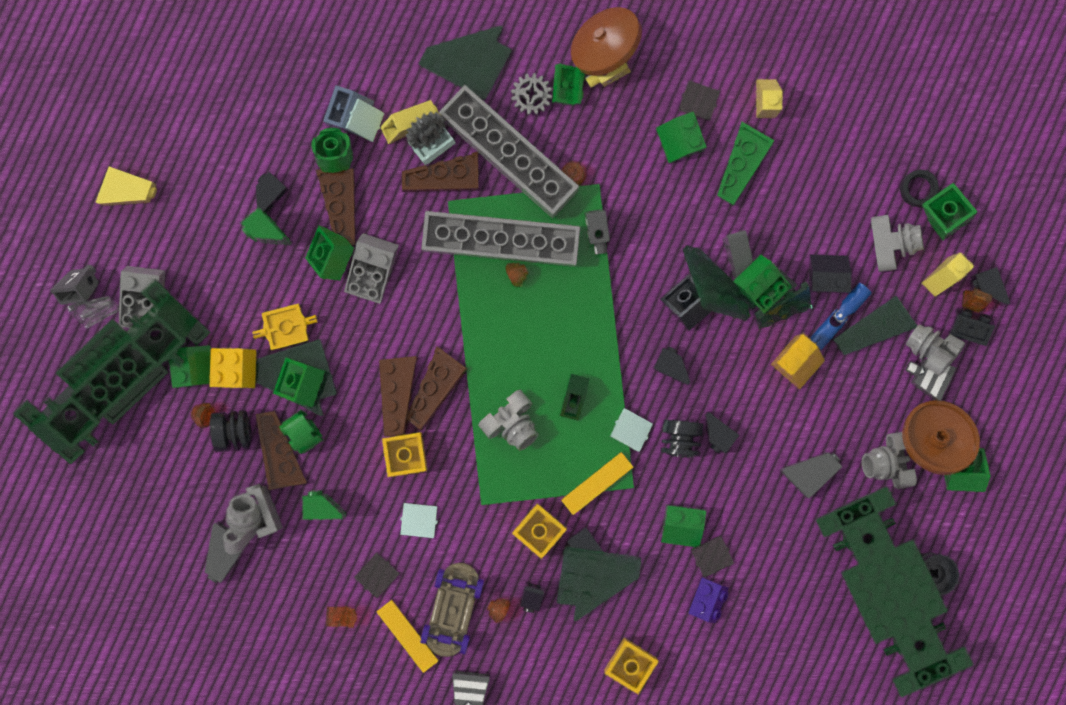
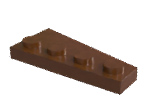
[402,152,479,192]
[316,168,356,246]
[407,346,467,430]
[379,356,418,437]
[256,411,307,490]

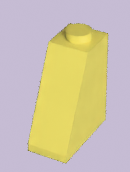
[756,79,782,118]
[380,100,438,144]
[96,167,157,206]
[922,252,974,297]

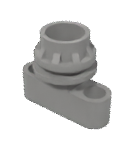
[871,215,924,272]
[906,324,966,376]
[478,390,538,451]
[862,432,916,489]
[223,495,265,555]

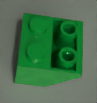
[733,255,792,314]

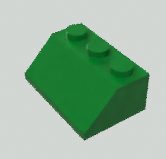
[241,208,292,246]

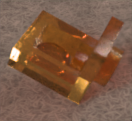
[962,289,992,313]
[326,606,357,628]

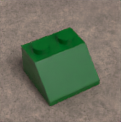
[656,111,707,164]
[922,183,977,241]
[305,226,354,281]
[169,345,211,388]
[273,358,325,408]
[944,448,991,492]
[303,490,347,520]
[661,504,706,548]

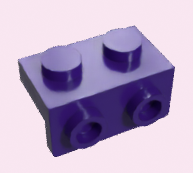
[688,578,729,623]

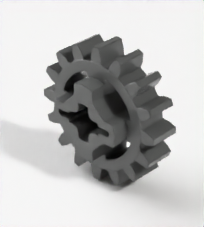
[406,111,446,150]

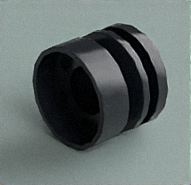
[210,410,252,453]
[661,420,704,458]
[920,552,960,596]

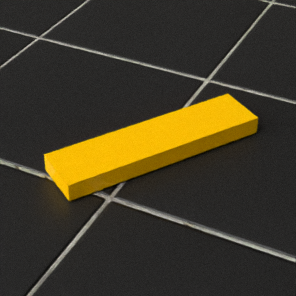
[561,452,633,515]
[377,600,439,673]

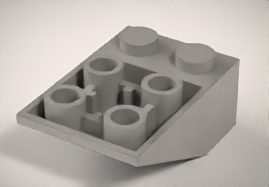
[344,234,399,304]
[119,266,165,331]

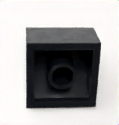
[808,254,851,294]
[660,274,718,331]

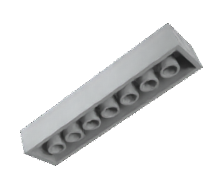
[439,85,579,219]
[421,211,580,267]

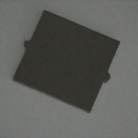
[678,81,720,121]
[690,535,734,578]
[354,552,400,598]

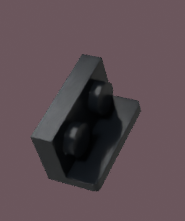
[949,308,995,346]

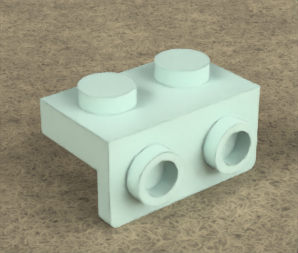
[408,128,456,166]

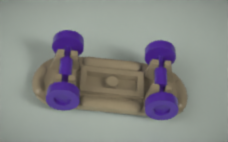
[420,563,484,657]

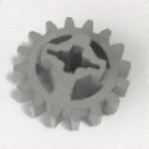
[511,73,552,116]

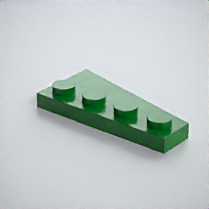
[717,122,774,206]

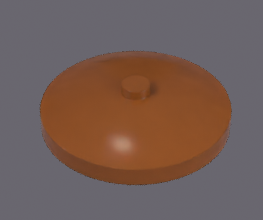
[571,7,642,76]
[902,400,980,475]

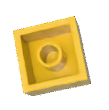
[210,348,256,388]
[382,432,428,477]
[512,503,567,559]
[604,637,659,694]

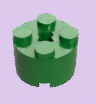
[311,128,353,173]
[279,409,324,455]

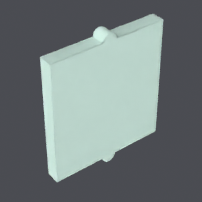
[345,99,384,142]
[610,408,653,452]
[400,503,438,538]

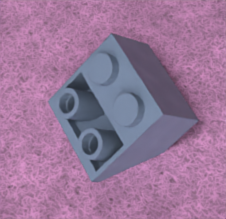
[323,85,374,137]

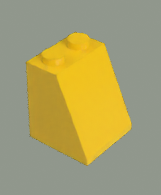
[771,334,825,389]

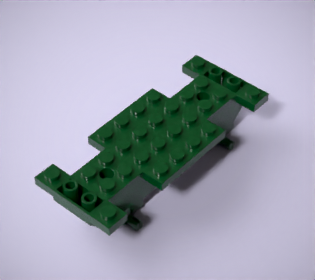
[13,278,211,465]
[815,486,973,698]

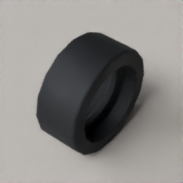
[900,169,939,207]

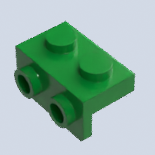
[552,64,585,106]

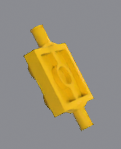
[252,303,318,350]

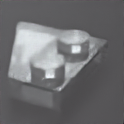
[67,296,119,329]

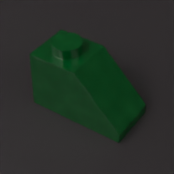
[560,374,590,421]

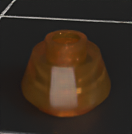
[561,161,587,186]
[505,262,528,287]
[191,403,216,428]
[486,598,511,623]

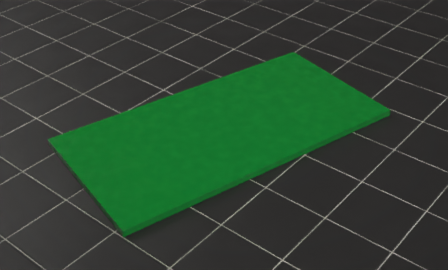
[448,184,634,505]

